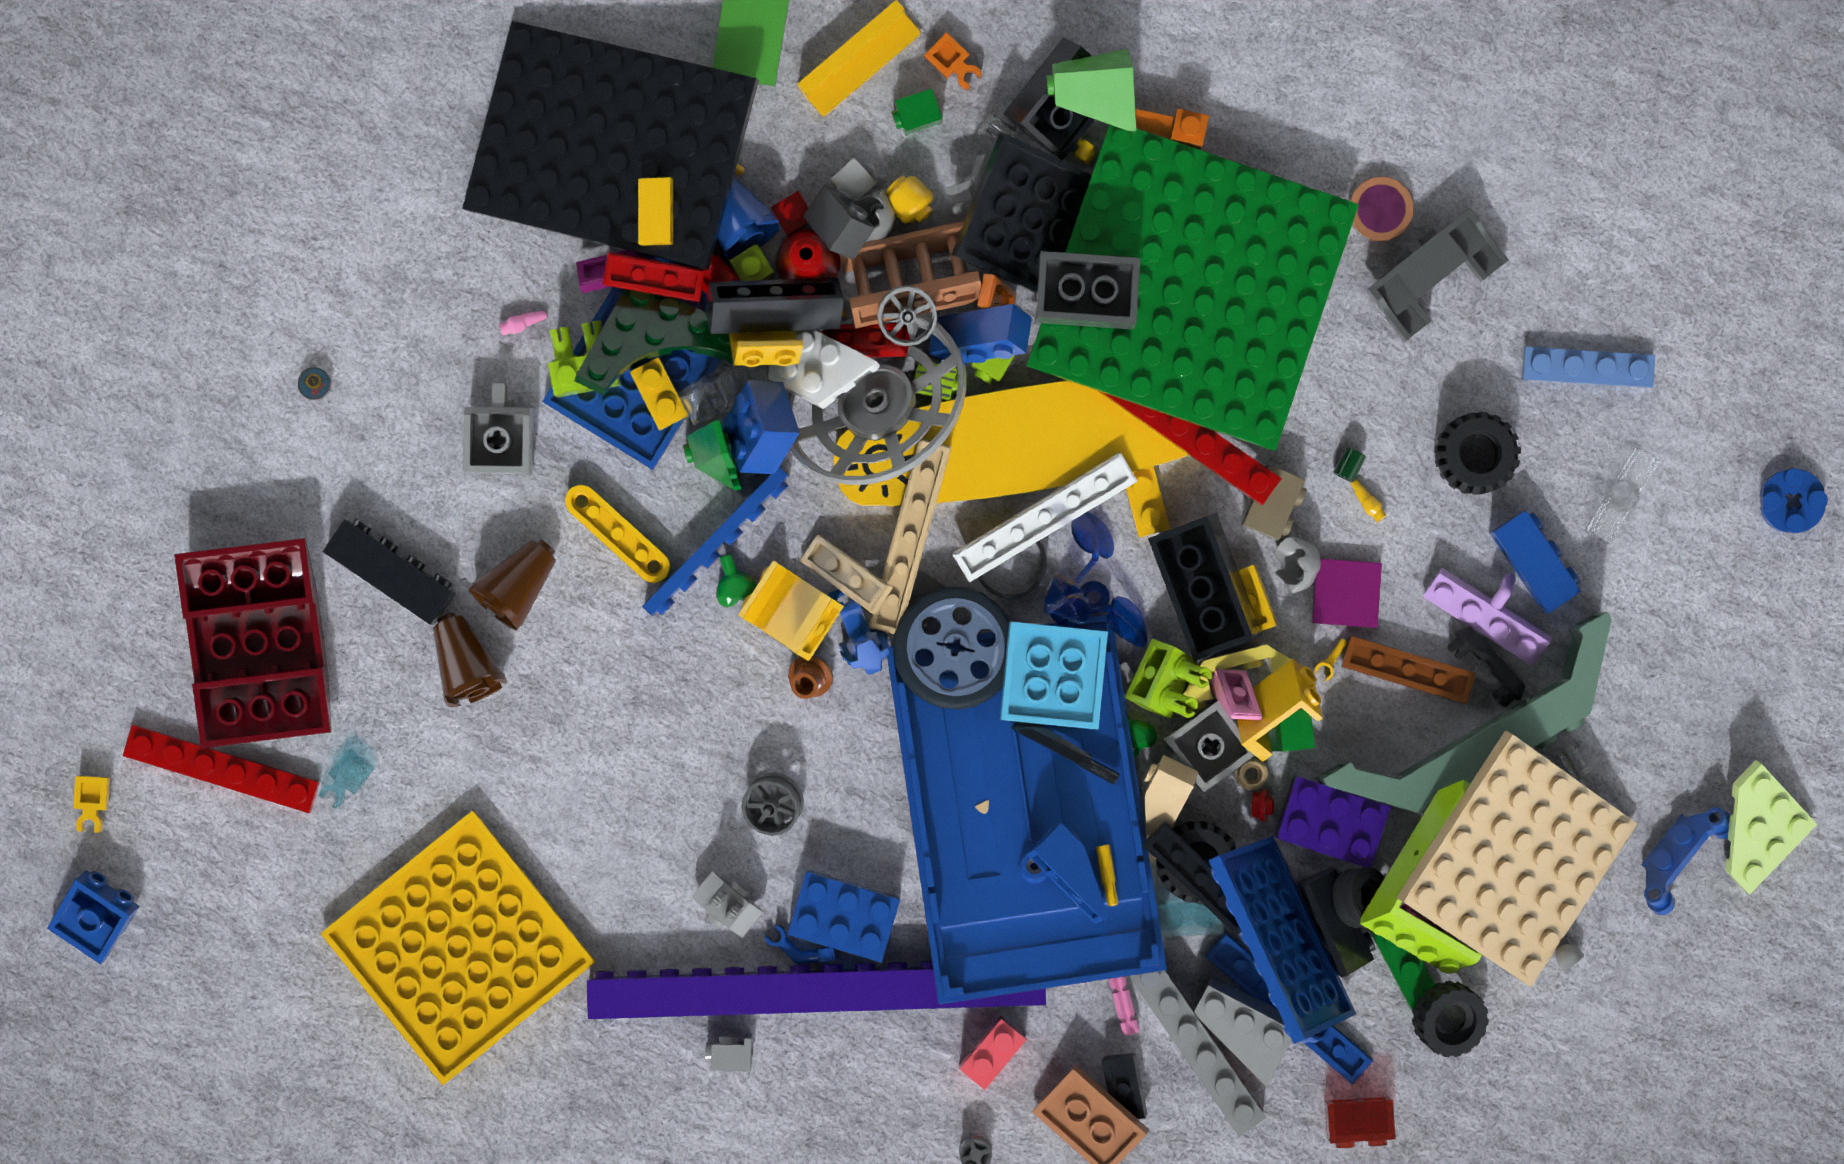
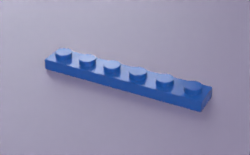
[642,467,789,616]

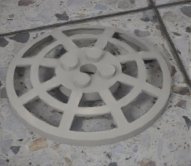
[786,314,967,485]

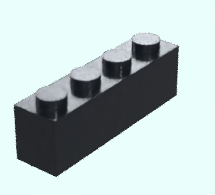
[706,278,844,334]
[322,518,456,625]

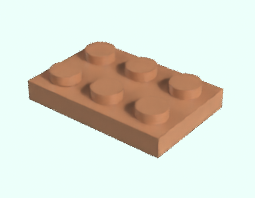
[1032,1065,1149,1164]

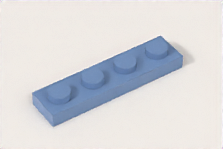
[1522,347,1655,388]

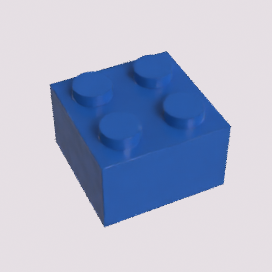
[723,380,800,474]

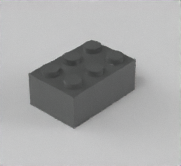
[1035,251,1140,330]

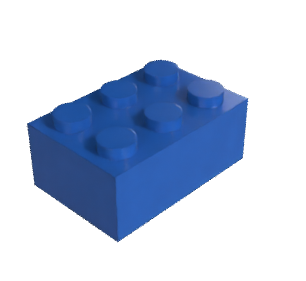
[787,870,901,963]

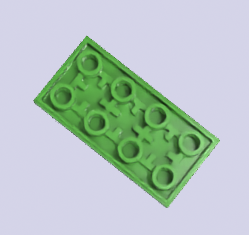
[712,0,790,87]

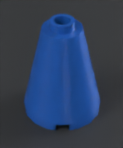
[717,176,780,259]

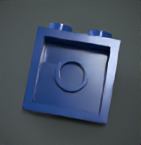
[47,870,140,965]

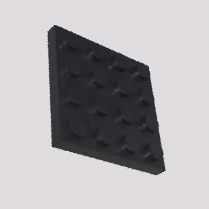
[951,133,1092,294]

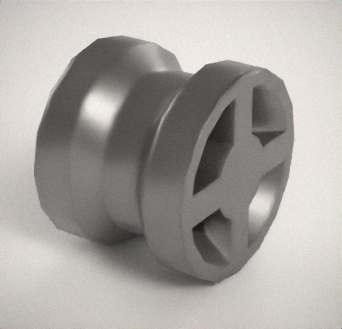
[959,1135,992,1164]

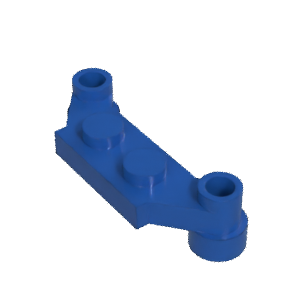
[1641,807,1730,915]

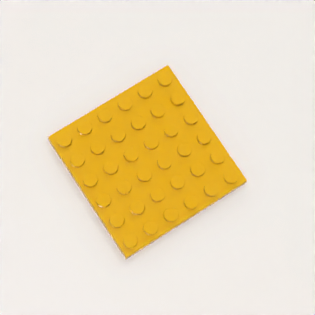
[320,810,596,1086]

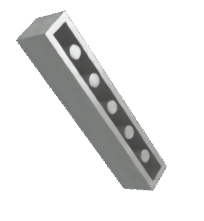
[1129,971,1266,1137]

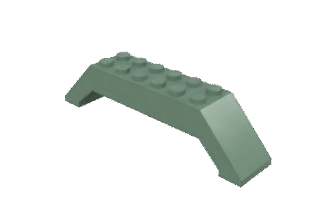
[1317,612,1612,814]

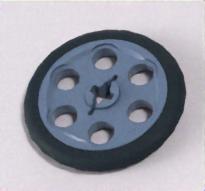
[893,586,1010,710]

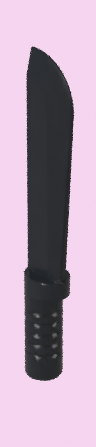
[1011,722,1120,785]

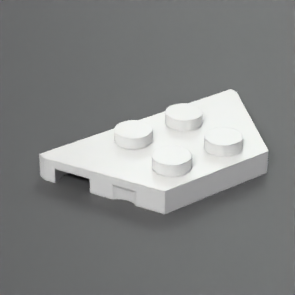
[768,330,880,409]

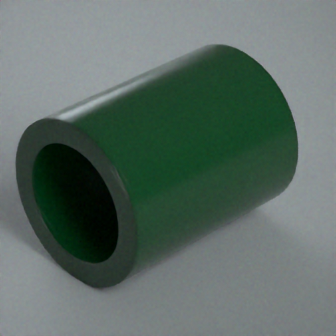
[1333,447,1366,483]

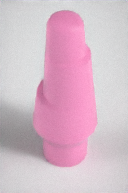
[498,310,547,336]

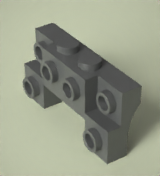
[1366,208,1509,342]

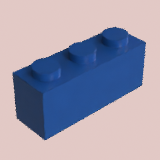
[929,304,1032,363]
[1489,510,1581,613]

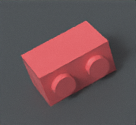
[959,1015,1027,1090]

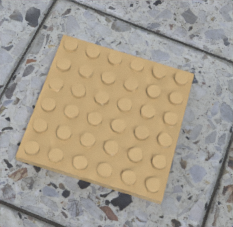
[1396,730,1637,987]

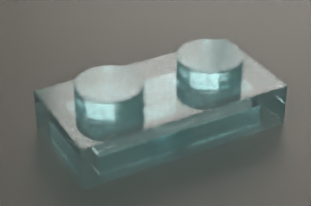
[1157,902,1224,937]

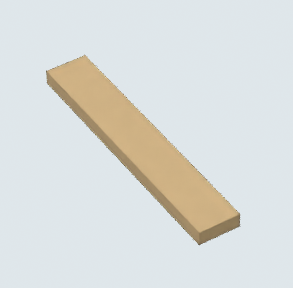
[868,438,952,635]

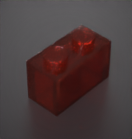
[1324,1096,1396,1148]

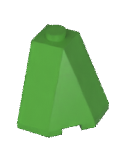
[1046,49,1136,131]

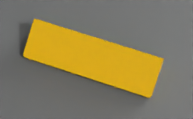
[797,0,920,117]

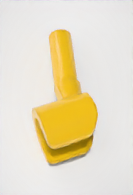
[1074,138,1096,165]
[1314,638,1348,681]

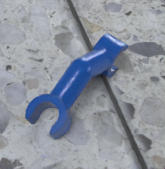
[764,924,837,965]

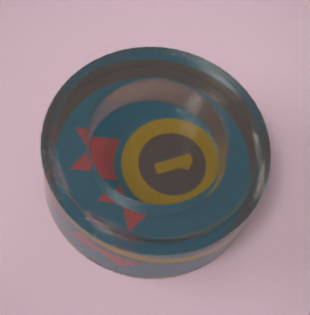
[298,367,332,400]

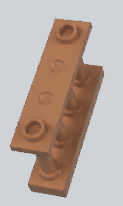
[840,221,981,328]

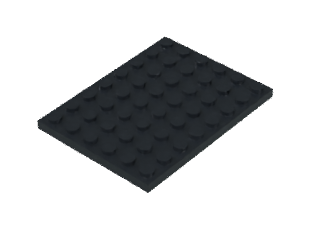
[462,21,759,270]

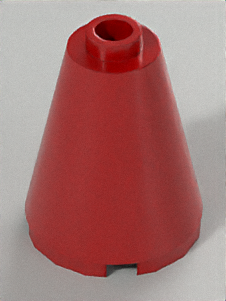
[776,229,841,280]

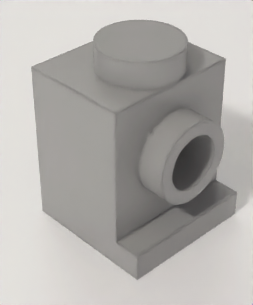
[705,1035,752,1072]

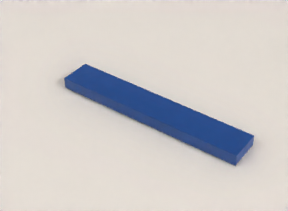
[1204,932,1374,1085]

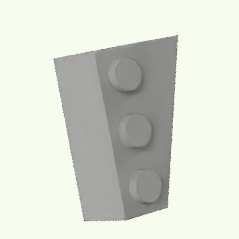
[1194,975,1292,1087]

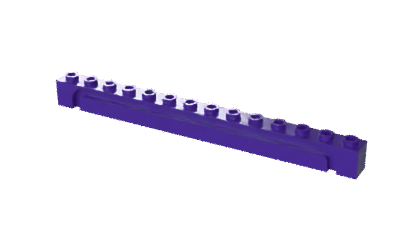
[587,961,1046,1019]

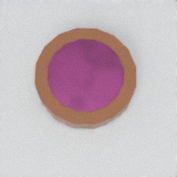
[1350,177,1413,242]

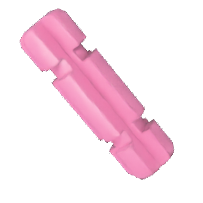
[1108,977,1139,1036]

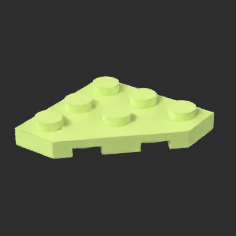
[1725,760,1817,895]

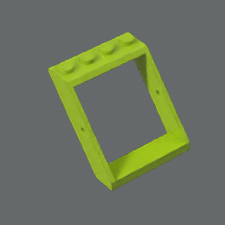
[1360,780,1482,974]

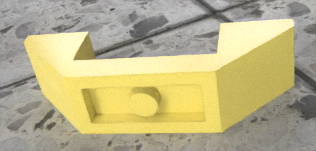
[1182,645,1303,711]

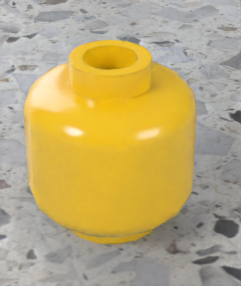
[886,175,934,224]

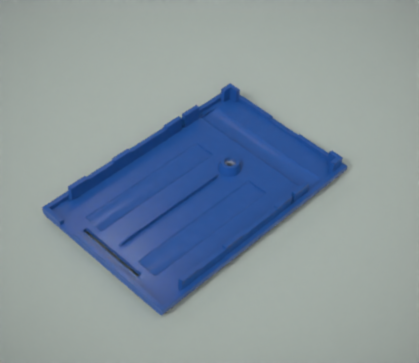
[887,614,1167,1004]

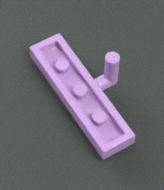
[1423,568,1552,666]

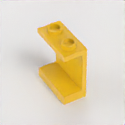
[729,331,803,367]
[738,561,844,661]
[1236,658,1323,762]

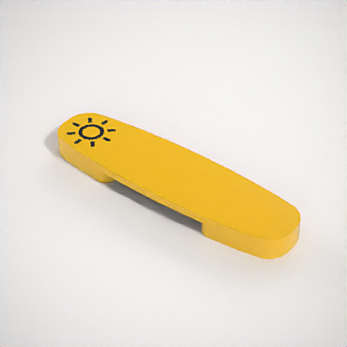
[833,381,1216,507]

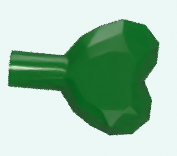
[716,553,757,608]
[1127,716,1157,758]

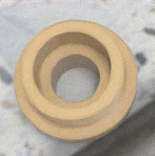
[1235,758,1268,790]

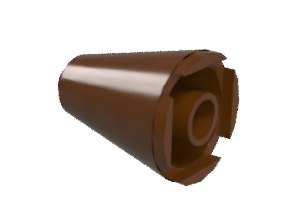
[468,540,556,631]
[433,613,508,707]

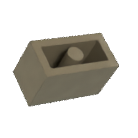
[1241,465,1307,541]

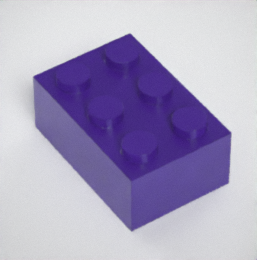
[1273,775,1391,867]

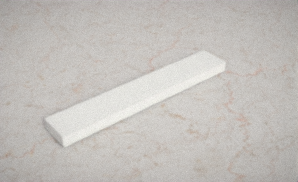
[952,452,1137,582]

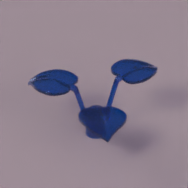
[1044,511,1147,647]

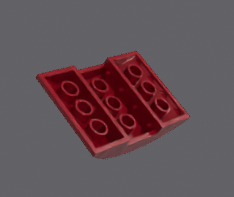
[174,538,332,748]

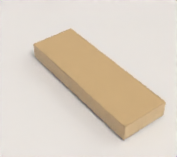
[799,534,893,614]

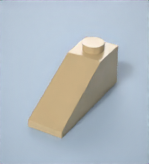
[1144,755,1198,863]

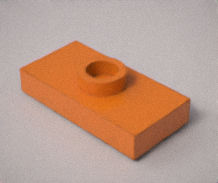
[977,274,1017,309]

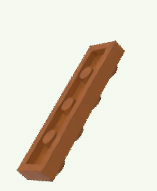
[1341,636,1476,704]

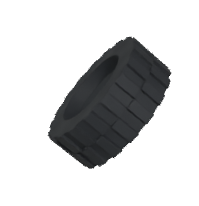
[1412,981,1489,1057]

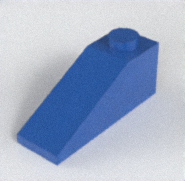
[1026,823,1109,924]

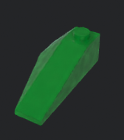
[683,420,743,492]

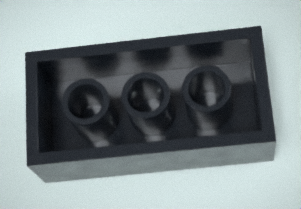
[1148,513,1263,661]

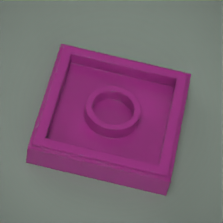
[1312,559,1382,628]

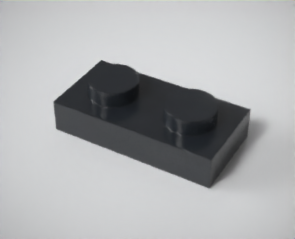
[1101,1053,1148,1119]

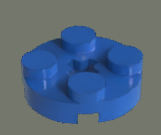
[1760,468,1828,534]

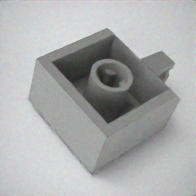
[463,383,534,475]
[1163,700,1255,792]

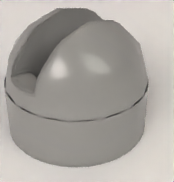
[1556,943,1584,972]

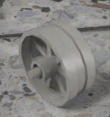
[877,285,937,346]

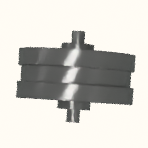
[741,772,804,836]

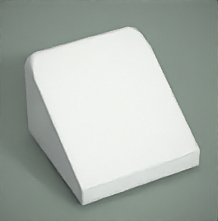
[831,158,877,202]

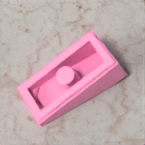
[1210,669,1262,720]

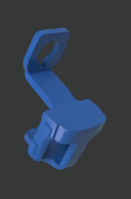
[827,589,890,675]

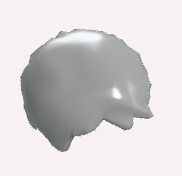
[854,190,895,242]
[1275,537,1321,593]

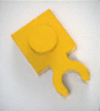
[73,775,110,833]

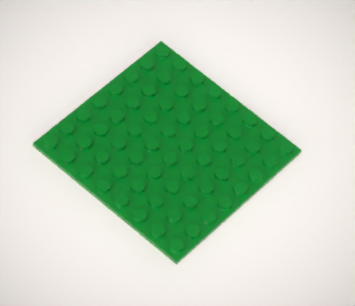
[1027,124,1359,451]

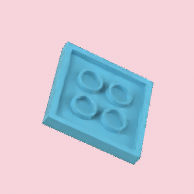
[1000,622,1108,730]

